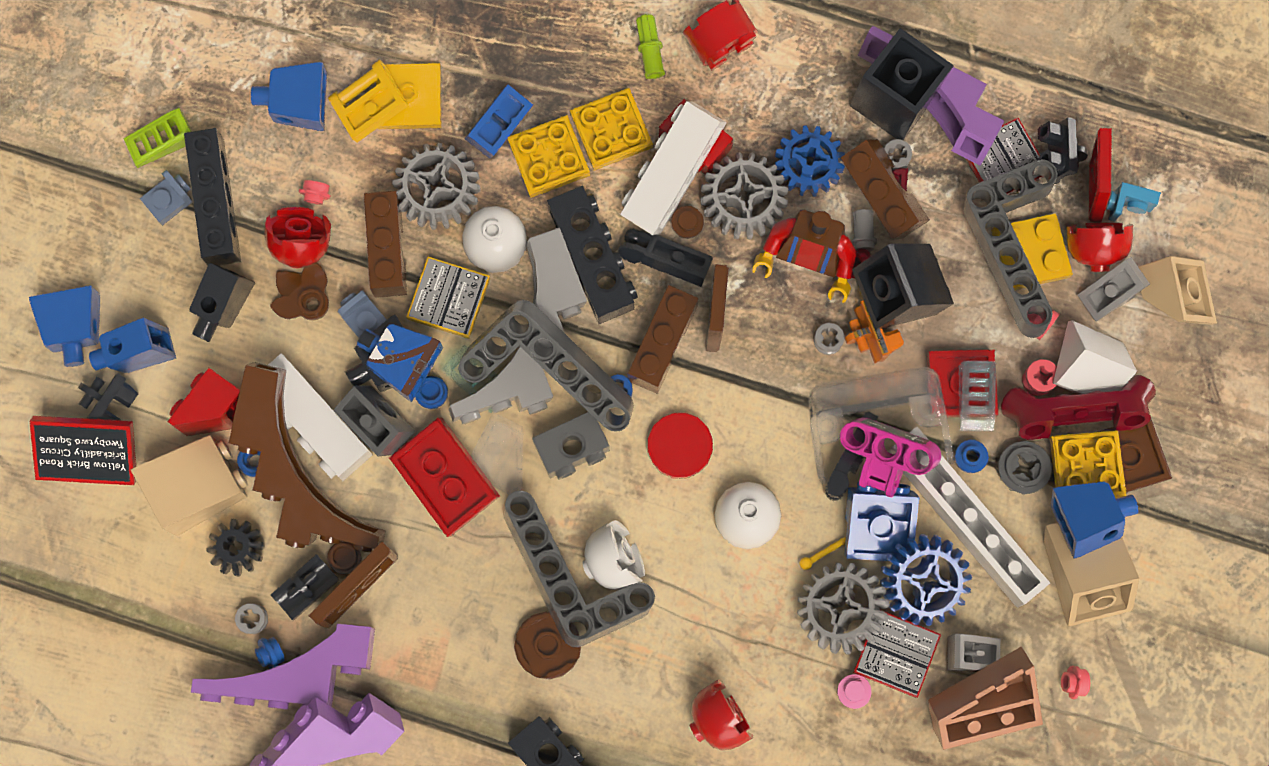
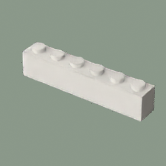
[888,427,1050,608]

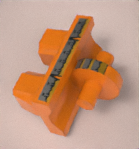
[845,300,904,364]

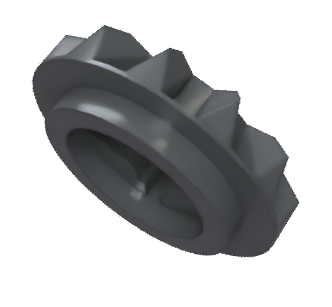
[997,441,1052,495]

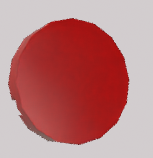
[648,413,713,479]

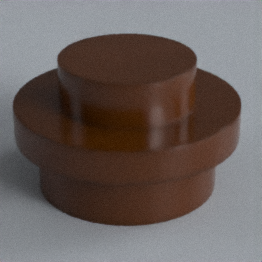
[671,206,704,239]
[327,541,362,574]

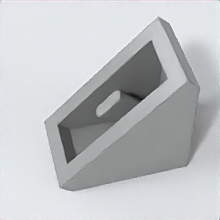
[947,634,1001,672]

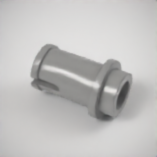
[851,209,877,252]

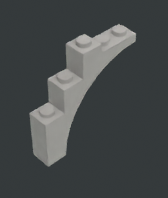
[448,228,587,424]

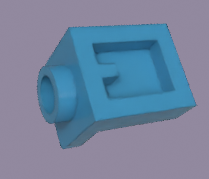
[1106,182,1161,222]

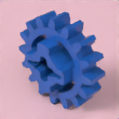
[775,125,845,197]

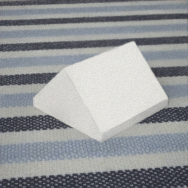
[1053,321,1137,395]

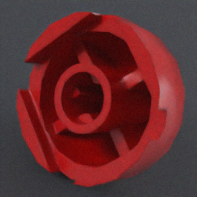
[264,207,331,268]
[1067,222,1133,272]
[689,679,754,750]

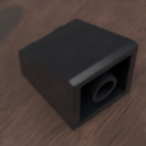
[850,28,954,141]
[852,244,954,330]

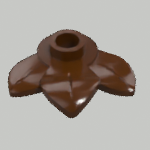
[270,263,329,321]

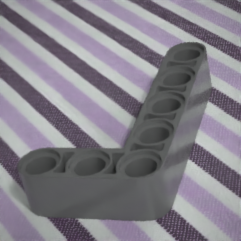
[963,160,1057,338]
[458,300,634,432]
[503,490,655,647]

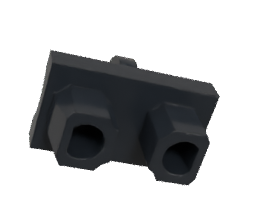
[1037,117,1088,184]
[78,374,138,420]
[271,554,339,621]

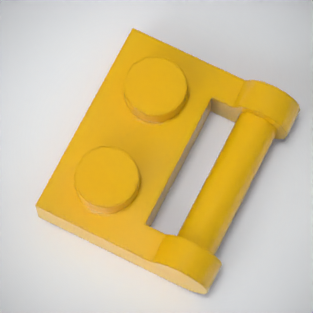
[328,59,409,143]

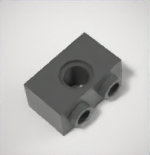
[333,386,415,457]
[532,412,610,480]

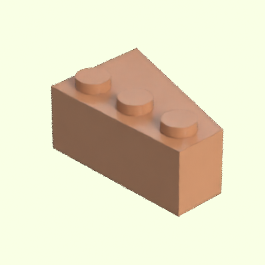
[928,646,1043,750]

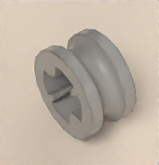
[884,139,912,171]
[814,323,845,355]
[235,604,268,634]

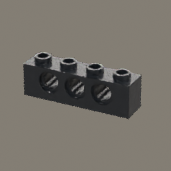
[184,128,241,266]
[547,185,638,325]
[508,716,584,766]

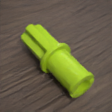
[636,14,665,79]

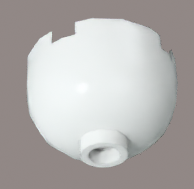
[462,206,527,273]
[714,482,781,549]
[582,520,645,590]

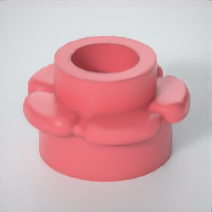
[299,180,331,205]
[1061,666,1090,699]

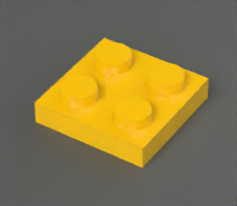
[991,213,1073,290]

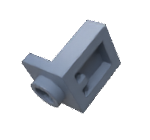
[140,170,193,226]
[337,290,387,338]

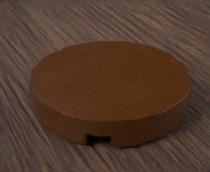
[514,611,581,680]

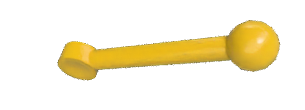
[799,536,846,570]

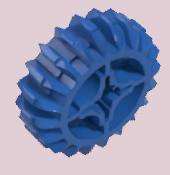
[880,534,972,626]

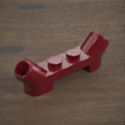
[1001,375,1156,440]

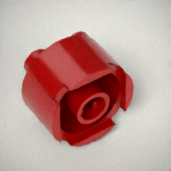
[683,0,758,71]

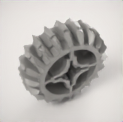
[392,142,481,230]
[700,152,788,240]
[797,563,889,655]

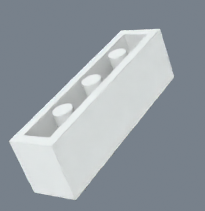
[620,101,727,235]
[268,353,372,481]

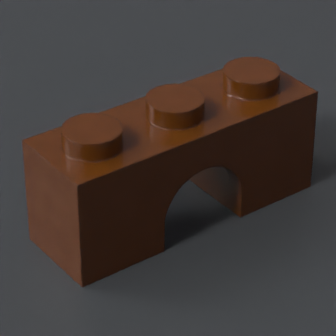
[841,139,930,240]
[364,191,407,298]
[628,285,699,394]

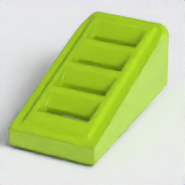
[123,108,192,168]

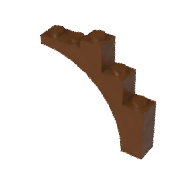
[228,362,386,552]

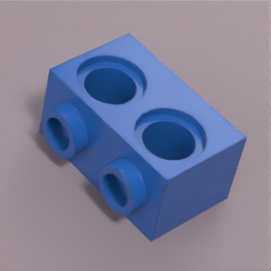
[464,84,533,159]

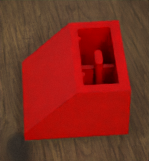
[167,368,240,436]

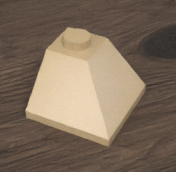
[1138,256,1217,325]

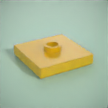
[376,63,442,129]

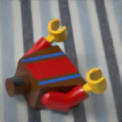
[752,209,856,303]

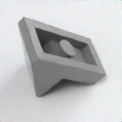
[1078,257,1150,321]

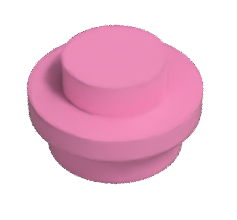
[837,674,871,709]

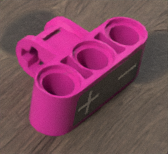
[840,418,941,498]

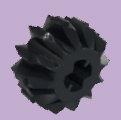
[206,519,265,577]

